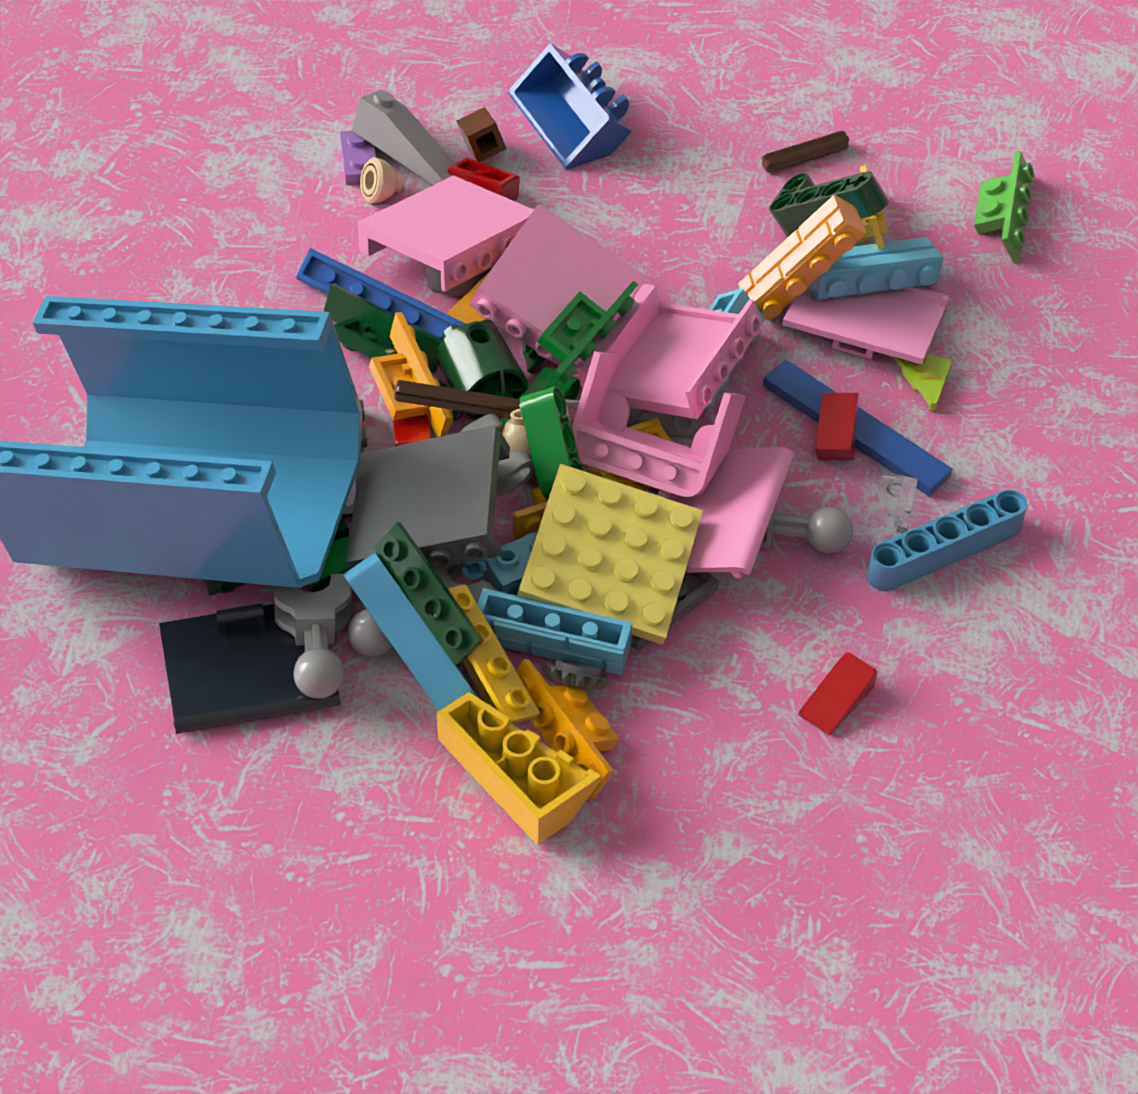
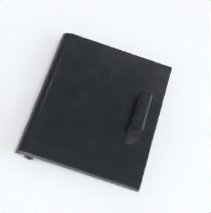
[159,603,341,734]

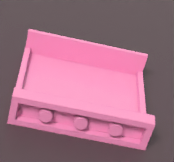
[357,176,534,292]
[469,204,653,379]
[577,284,761,419]

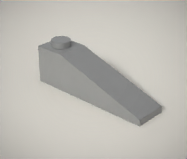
[352,89,455,185]

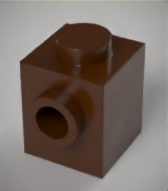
[456,107,507,162]

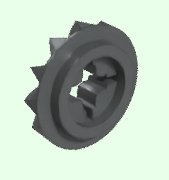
[545,659,608,690]

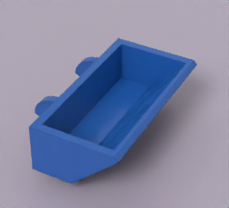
[508,43,632,170]

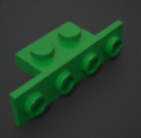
[537,281,638,388]

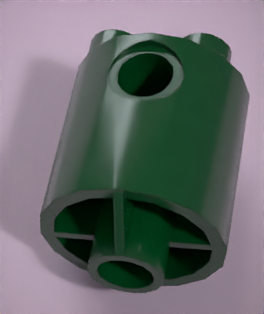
[436,319,528,420]

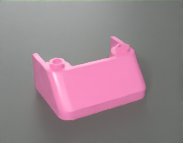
[572,351,746,497]

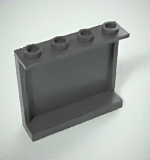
[347,425,510,569]

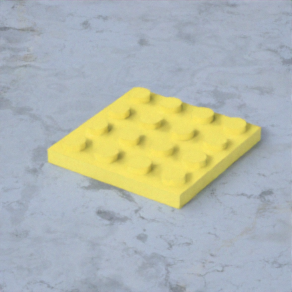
[517,464,703,645]

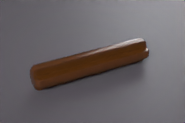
[761,130,850,173]

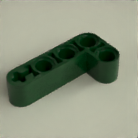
[769,171,889,237]

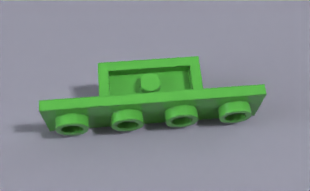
[974,151,1035,263]

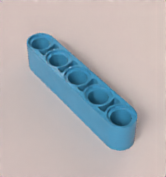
[867,490,1028,591]
[343,552,478,711]

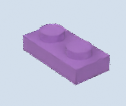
[340,131,376,185]

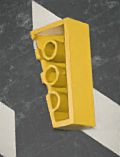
[437,692,602,845]

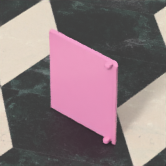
[782,287,950,364]
[656,447,794,579]

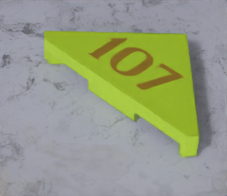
[888,353,952,412]

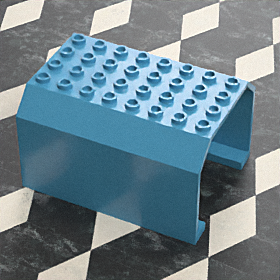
[0,296,362,588]

